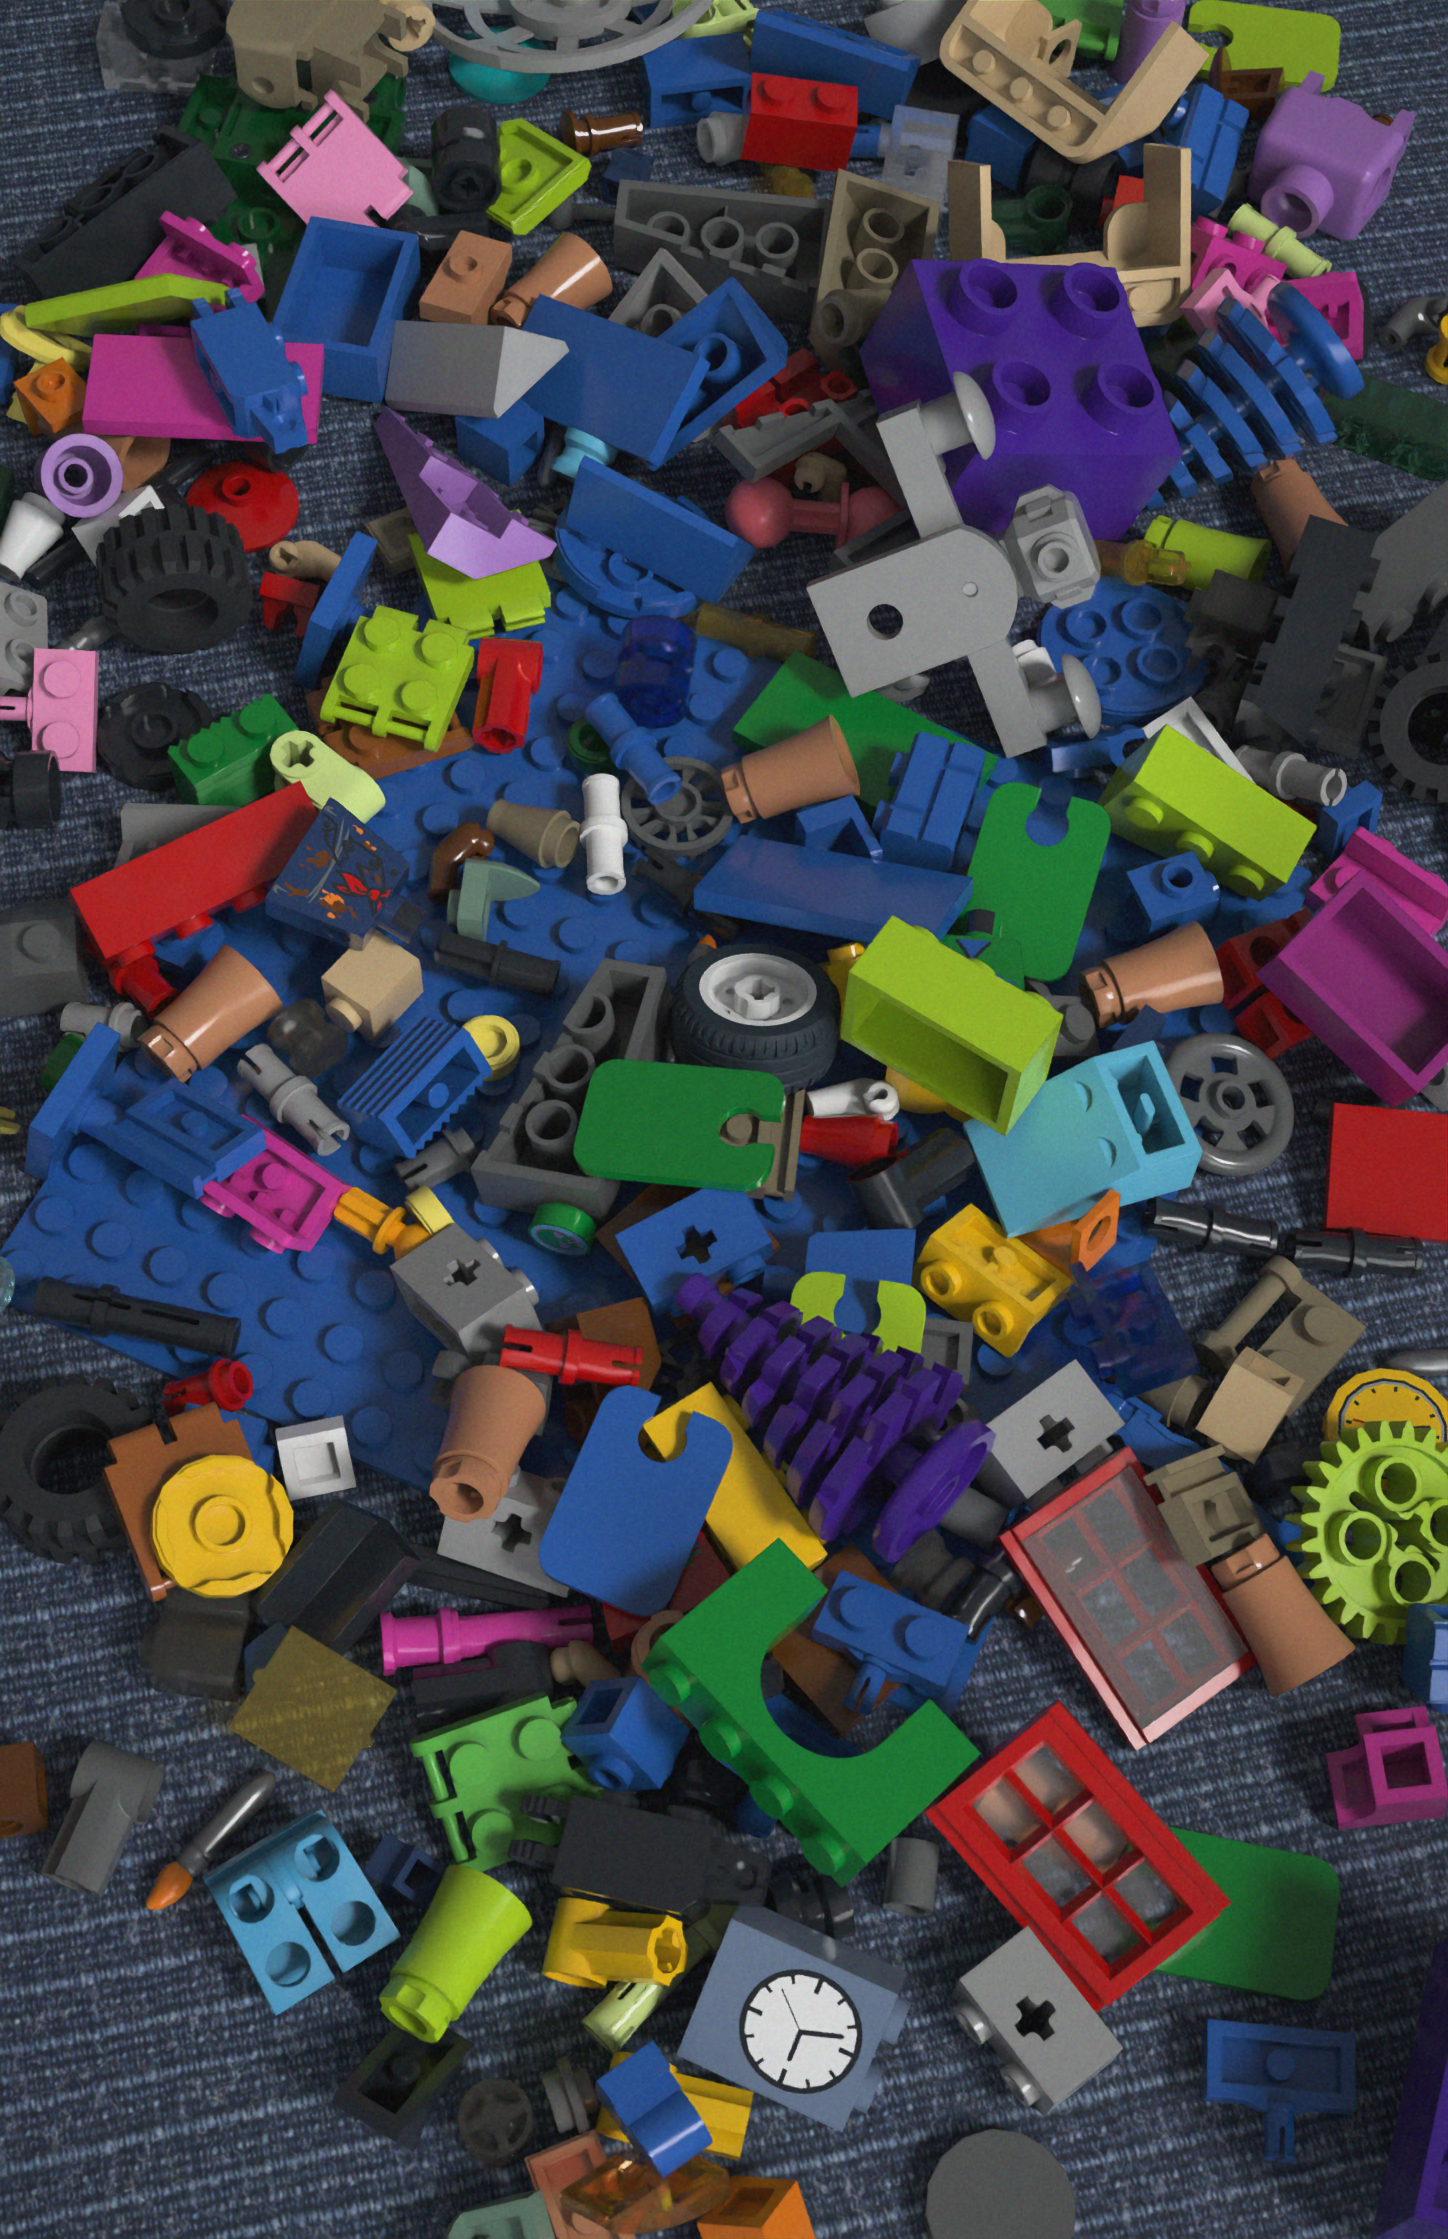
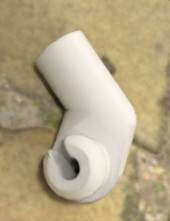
[805,1078,900,1121]

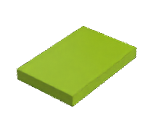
[24,273,229,338]

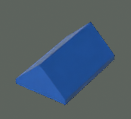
[748,7,922,122]
[645,276,788,472]
[565,455,756,606]

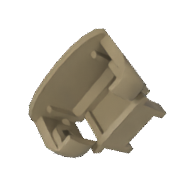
[226,0,409,123]

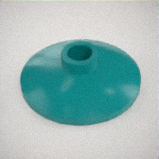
[449,26,551,104]

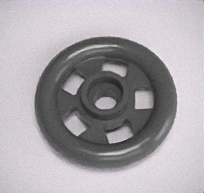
[1163,1032,1294,1177]

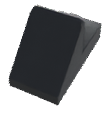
[332,2025,474,2151]

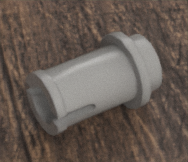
[60,1002,147,1053]

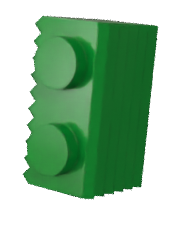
[168,694,299,807]

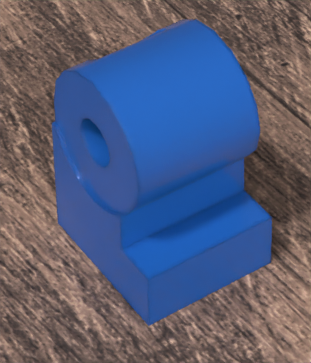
[594,2040,713,2180]

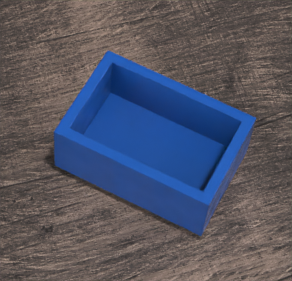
[272,216,422,404]

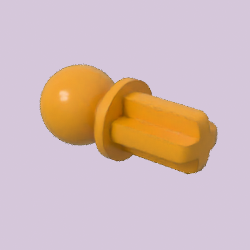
[333,1187,433,1261]

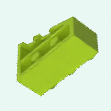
[1097,724,1317,902]

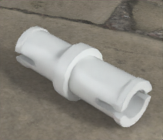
[580,773,628,895]

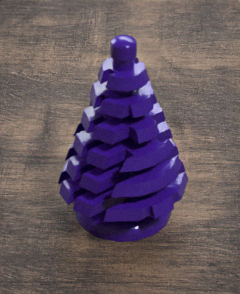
[675,1273,996,1563]

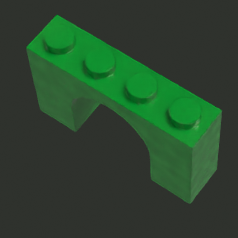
[640,1537,981,1888]

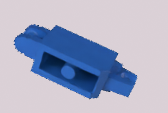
[190,287,308,454]

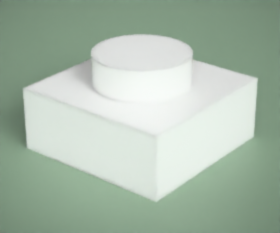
[275,1415,356,1501]

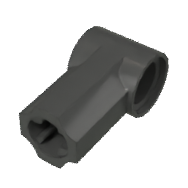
[41,1740,164,1898]

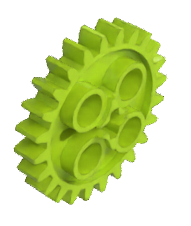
[1285,1420,1448,1645]

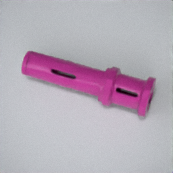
[379,1603,593,1676]

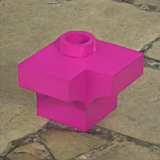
[1325,1706,1448,1830]

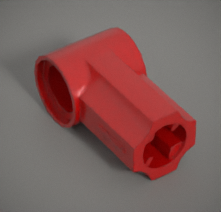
[472,636,543,754]

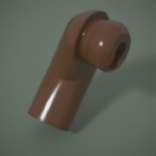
[427,821,495,905]

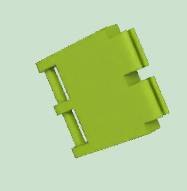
[407,509,551,641]
[320,605,475,752]

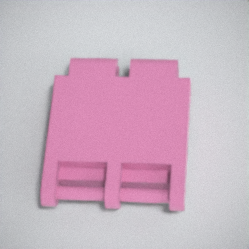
[256,89,414,228]

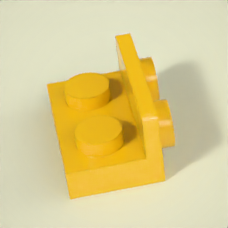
[911,1203,1074,1358]

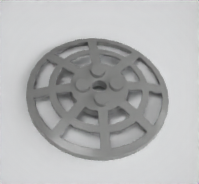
[421,0,713,73]

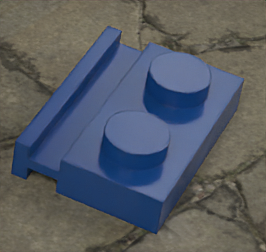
[102,1077,267,1200]

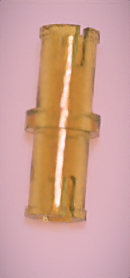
[696,601,818,661]

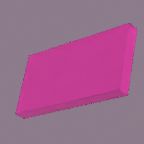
[82,334,325,444]

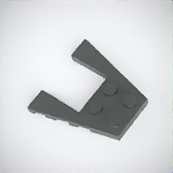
[714,388,918,572]

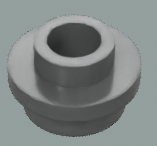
[540,2056,599,2135]

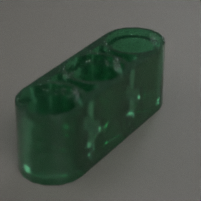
[1316,372,1448,482]

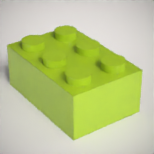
[840,915,1064,1137]

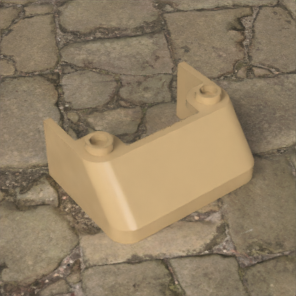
[940,0,1209,164]
[947,143,1191,327]

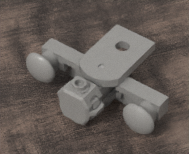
[806,371,1101,759]

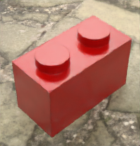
[740,72,858,172]

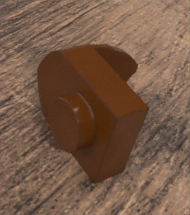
[1208,47,1285,120]

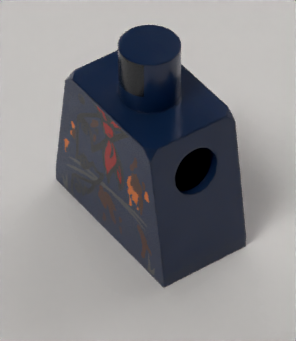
[265,797,429,951]

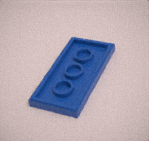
[520,294,711,468]
[694,835,973,944]

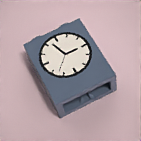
[676,1906,912,2132]

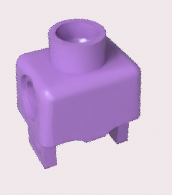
[1246,70,1416,241]

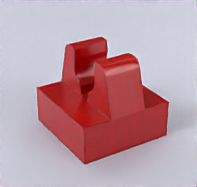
[259,571,325,639]

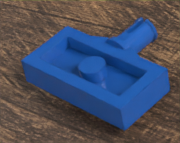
[811,1569,970,1715]
[1202,2019,1356,2162]

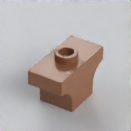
[419,230,512,325]

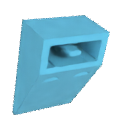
[962,1040,1203,1239]

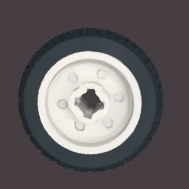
[670,944,841,1096]

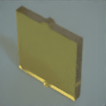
[228,1625,398,1793]

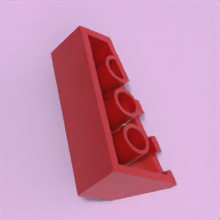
[69,781,318,969]

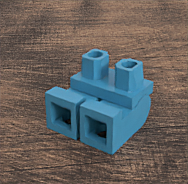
[202,1805,401,2016]

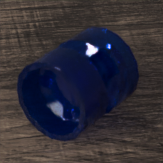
[611,614,698,729]

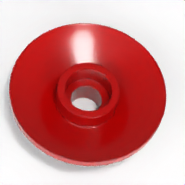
[186,460,299,553]

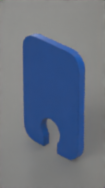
[538,1385,733,1618]

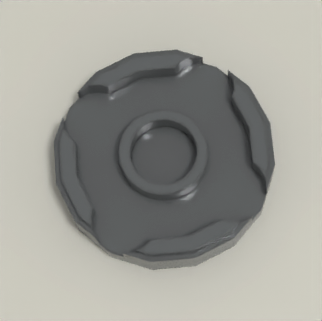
[923,2129,1076,2239]

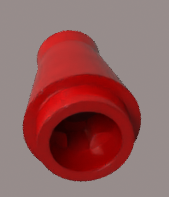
[800,1113,898,1170]

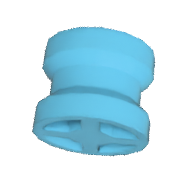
[549,427,618,484]

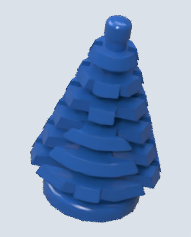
[1144,281,1365,511]

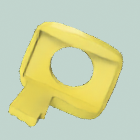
[0,305,92,424]

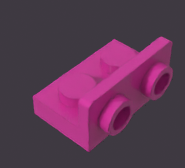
[1304,826,1448,938]

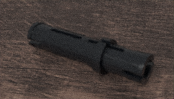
[33,1275,242,1360]

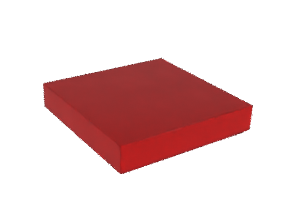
[1322,1103,1448,1245]

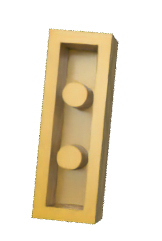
[638,1382,828,1577]

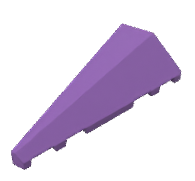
[374,406,557,580]

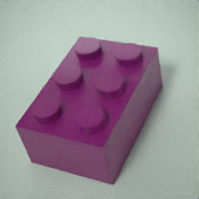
[1254,869,1448,1109]

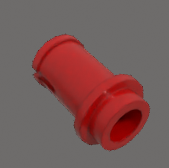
[163,1359,254,1417]

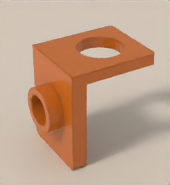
[13,357,87,436]
[1015,1189,1121,1282]

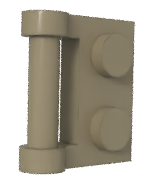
[1193,1255,1366,1427]

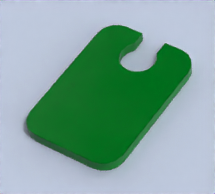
[950,782,1111,983]
[573,1059,785,1192]
[1113,1826,1340,2003]

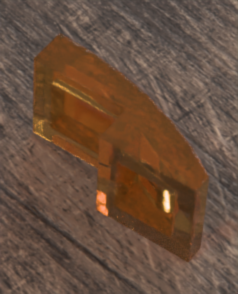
[559,2155,732,2234]

